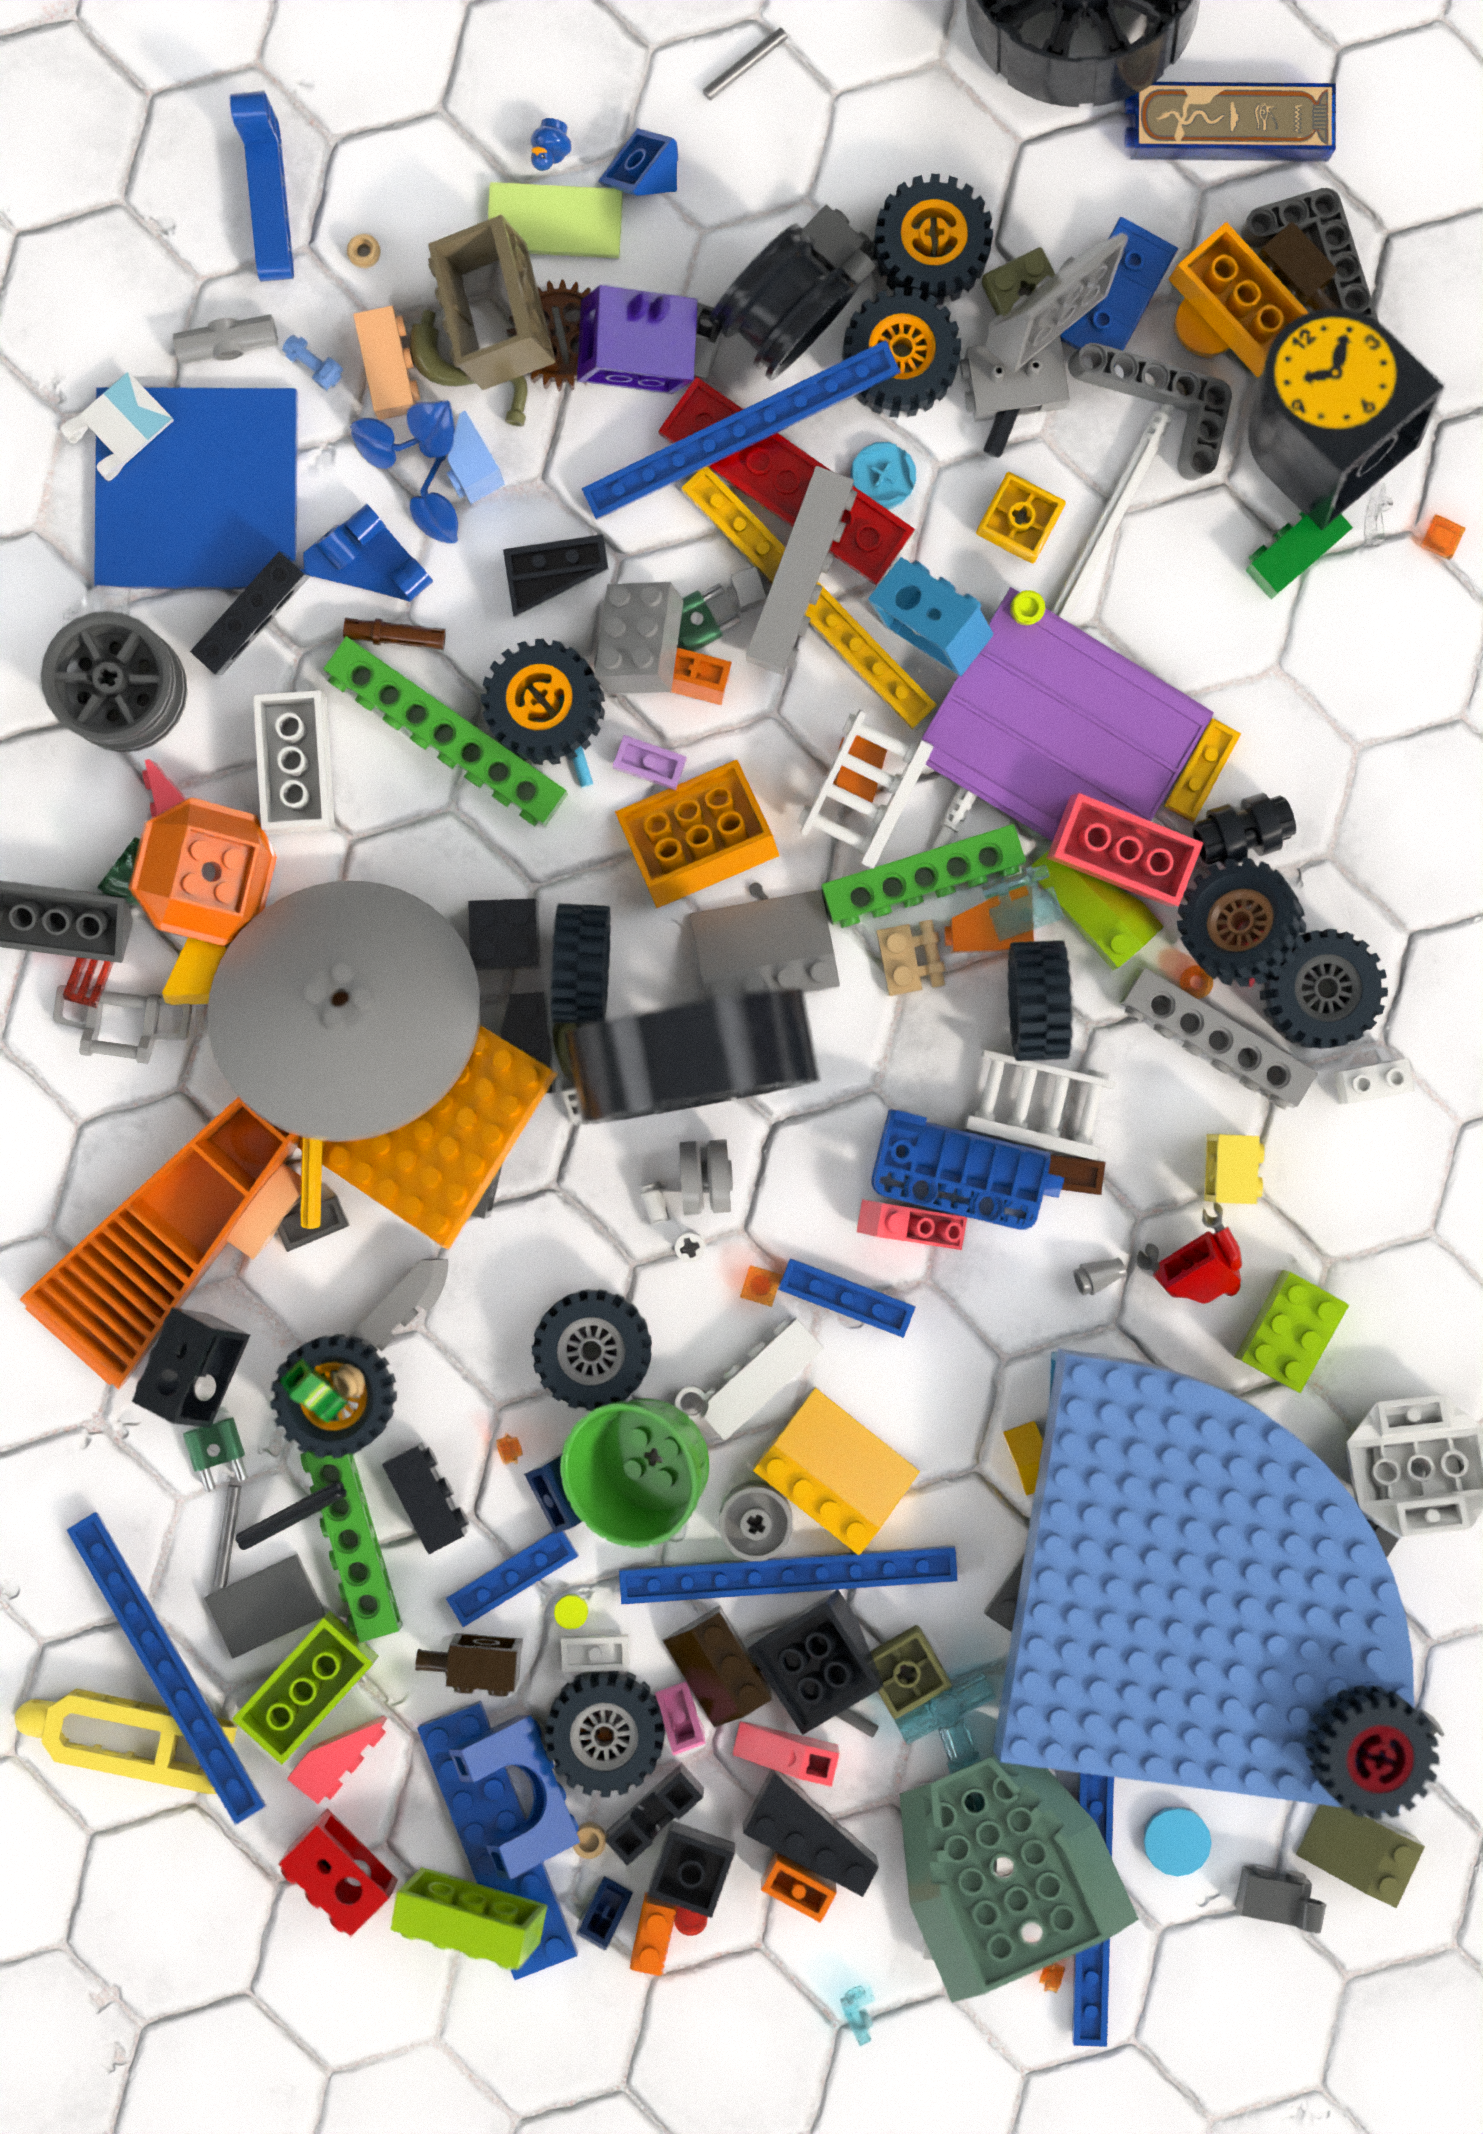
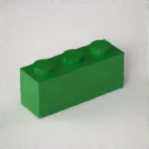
[1245,511,1353,600]

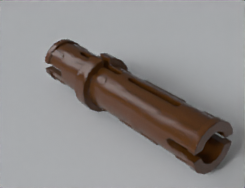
[343,617,446,650]

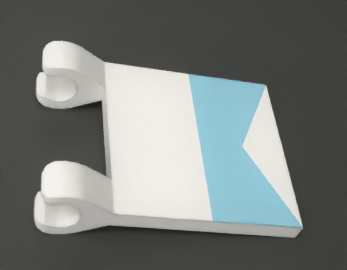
[61,372,174,481]

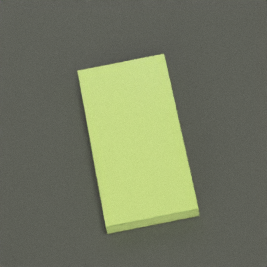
[488,182,623,259]

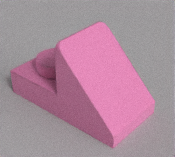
[655,1681,706,1755]

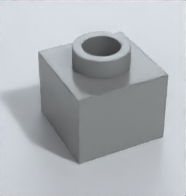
[727,567,767,613]

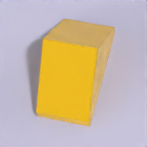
[1003,1421,1043,1496]

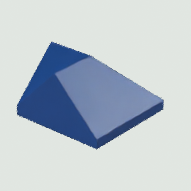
[598,128,679,196]

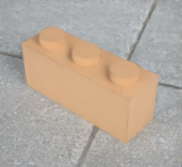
[353,305,421,420]

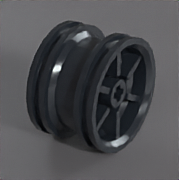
[709,223,859,381]

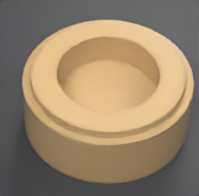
[573,1822,606,1859]

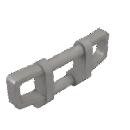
[53,985,193,1064]

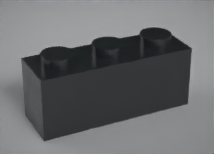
[382,1442,469,1555]

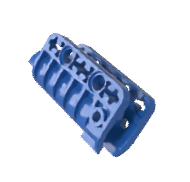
[871,1109,1064,1230]

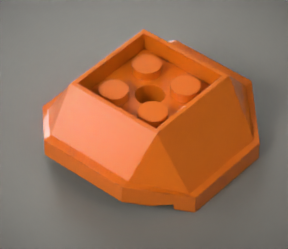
[128,797,277,946]

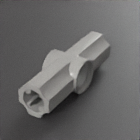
[173,314,279,364]

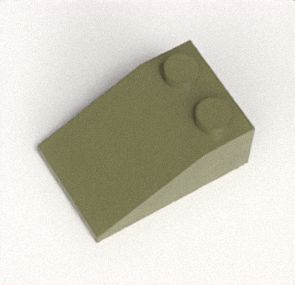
[1296,1804,1425,1909]

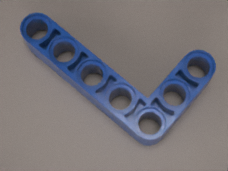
[230,91,294,282]

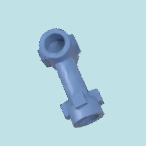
[282,335,344,391]

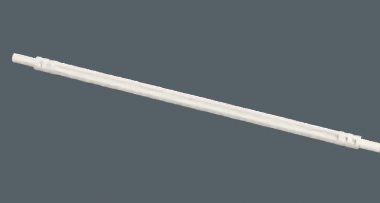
[931,384,1185,850]

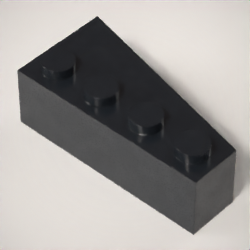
[743,1769,879,1897]

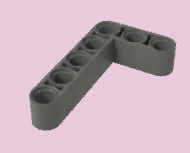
[1241,188,1379,322]
[1068,343,1232,481]

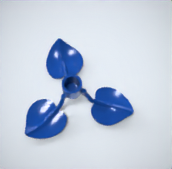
[350,400,459,544]

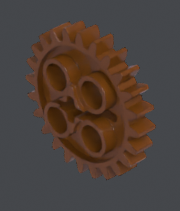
[506,279,591,391]

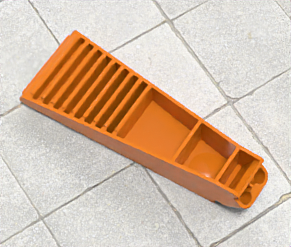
[19,1097,302,1390]

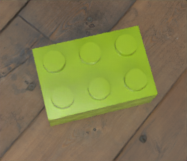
[1234,1269,1349,1394]

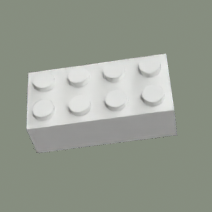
[253,690,335,834]

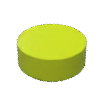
[1010,590,1045,626]
[554,1594,588,1629]

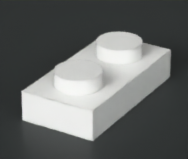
[561,1634,630,1673]

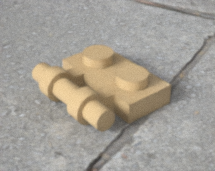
[876,920,946,996]

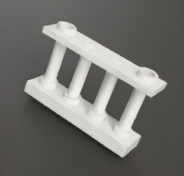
[797,709,934,869]
[963,1045,1116,1161]

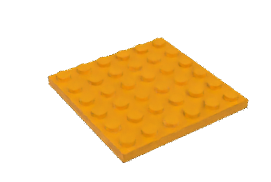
[297,1025,558,1249]

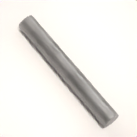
[702,27,788,101]
[213,1485,242,1587]

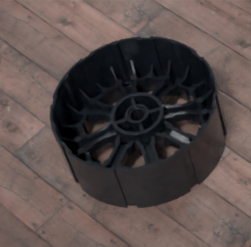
[966,0,1200,107]
[565,988,821,1125]

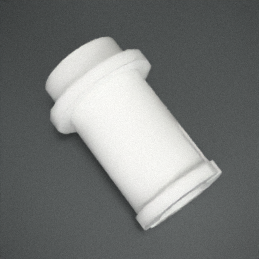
[639,1181,671,1226]

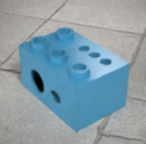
[868,557,994,676]

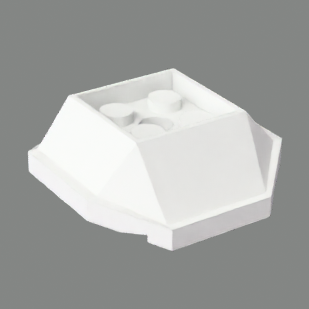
[1345,1394,1483,1539]

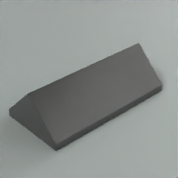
[0,880,133,963]

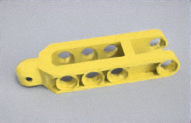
[14,1688,237,1794]

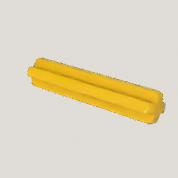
[300,1137,323,1229]

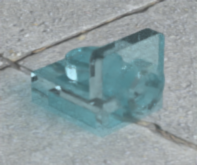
[840,1985,875,2046]

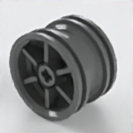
[40,611,188,753]

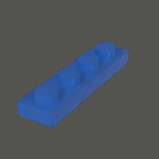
[778,1258,916,1338]
[446,1531,579,1627]

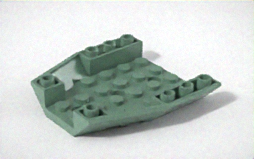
[899,1752,1139,2003]

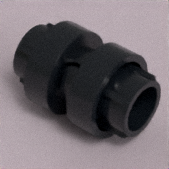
[1192,792,1296,868]

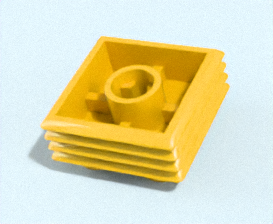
[976,472,1066,564]

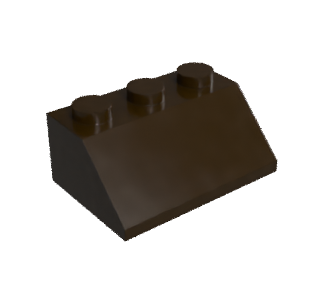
[662,1605,772,1728]

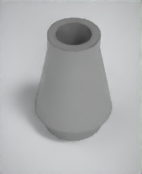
[1073,1257,1126,1296]

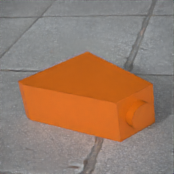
[944,881,1034,954]

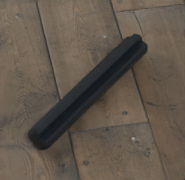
[235,1481,347,1550]

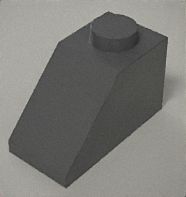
[694,303,723,379]

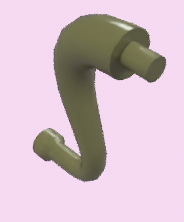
[410,310,528,427]

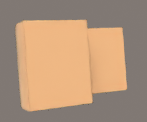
[226,1163,301,1260]

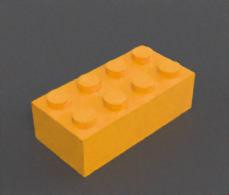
[1168,221,1309,378]

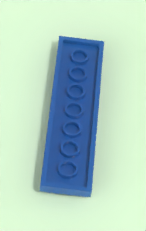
[417,1701,578,1981]

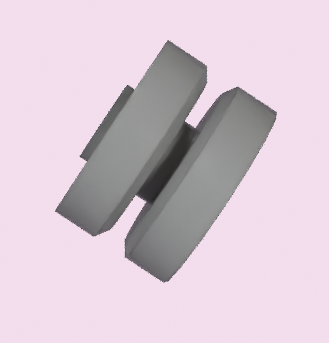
[679,1139,733,1215]
[719,1481,793,1561]

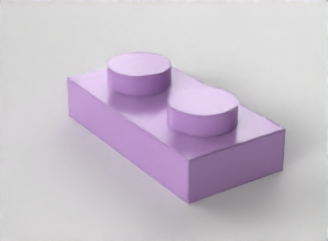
[613,735,687,791]

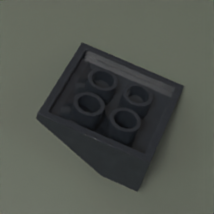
[747,1590,884,1735]

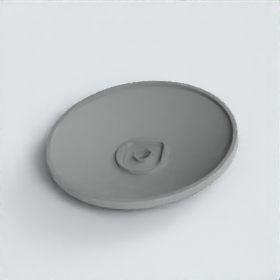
[208,881,482,1141]

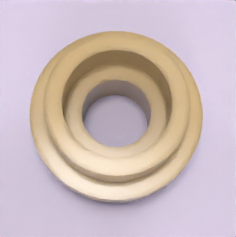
[347,234,381,268]
[333,1364,364,1398]

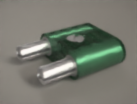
[678,583,740,652]
[182,1417,248,1492]

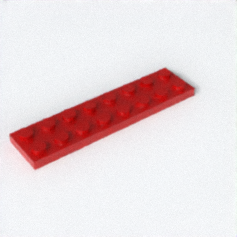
[658,376,915,586]

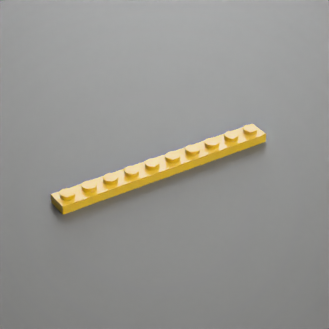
[681,467,937,730]

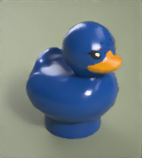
[531,118,572,171]

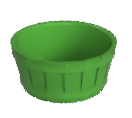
[560,1398,709,1548]

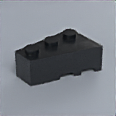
[503,534,609,618]
[500,992,555,1094]

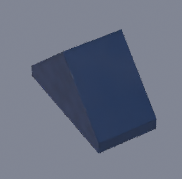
[576,1876,633,1951]

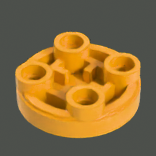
[1173,298,1230,359]

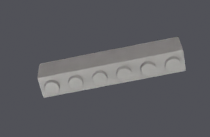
[746,466,857,675]

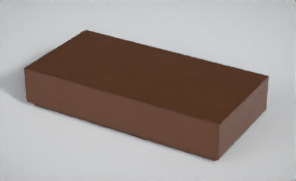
[1048,1155,1106,1195]

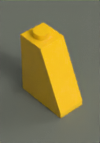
[162,938,228,1005]

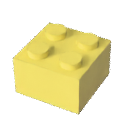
[1204,1134,1265,1204]

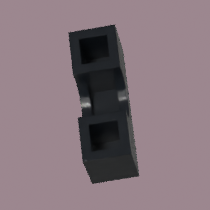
[605,1763,704,1866]

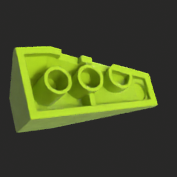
[1026,850,1164,970]

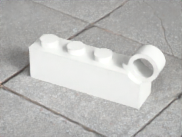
[675,1317,824,1441]

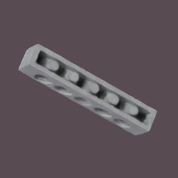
[1120,967,1318,1110]

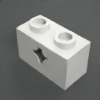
[1333,1058,1415,1105]

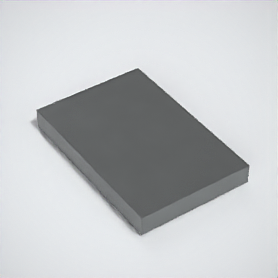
[205,1553,326,1659]

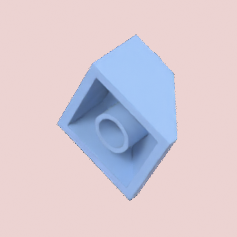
[447,410,505,504]

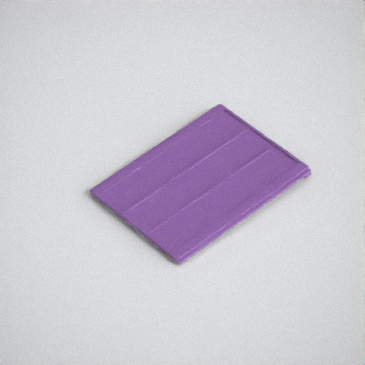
[920,587,1214,842]

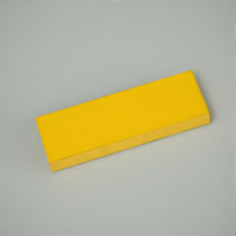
[1163,718,1242,823]

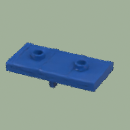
[1060,217,1178,368]

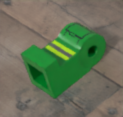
[280,1359,348,1423]

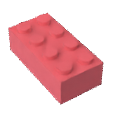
[1046,793,1203,907]

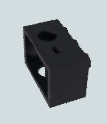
[131,1307,251,1428]

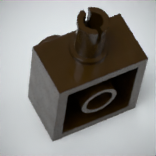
[1258,221,1338,311]
[415,1633,523,1697]

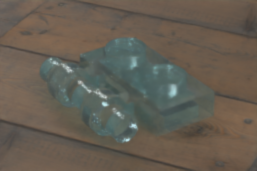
[981,865,1064,942]

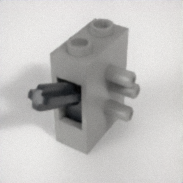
[960,335,1070,458]

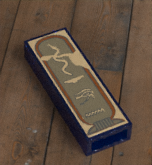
[1124,82,1336,162]

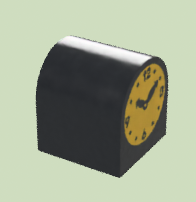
[1248,308,1445,531]

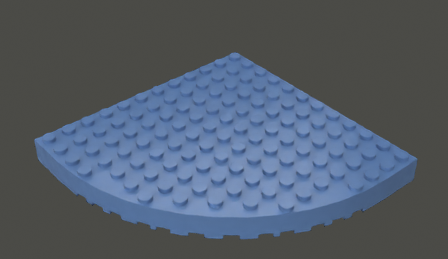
[993,1348,1414,1813]

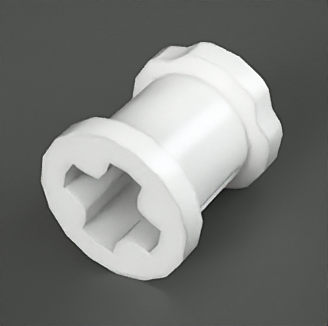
[675,1232,705,1263]

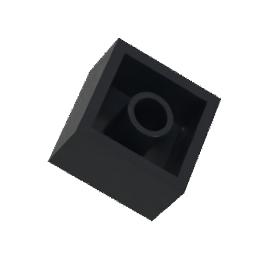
[468,898,541,970]
[648,1820,735,1918]

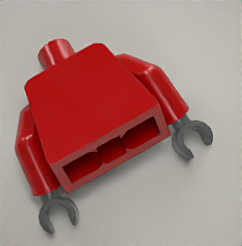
[1137,1203,1242,1304]

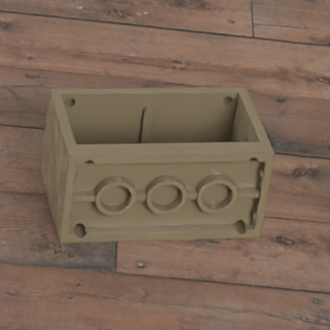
[428,214,556,390]

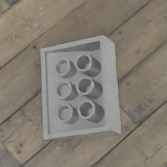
[985,233,1128,373]
[690,889,840,1000]

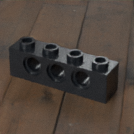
[190,551,311,675]

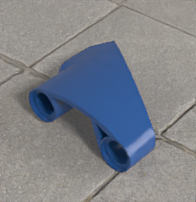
[303,503,434,602]

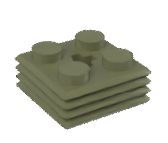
[981,247,1055,316]
[870,1625,952,1719]

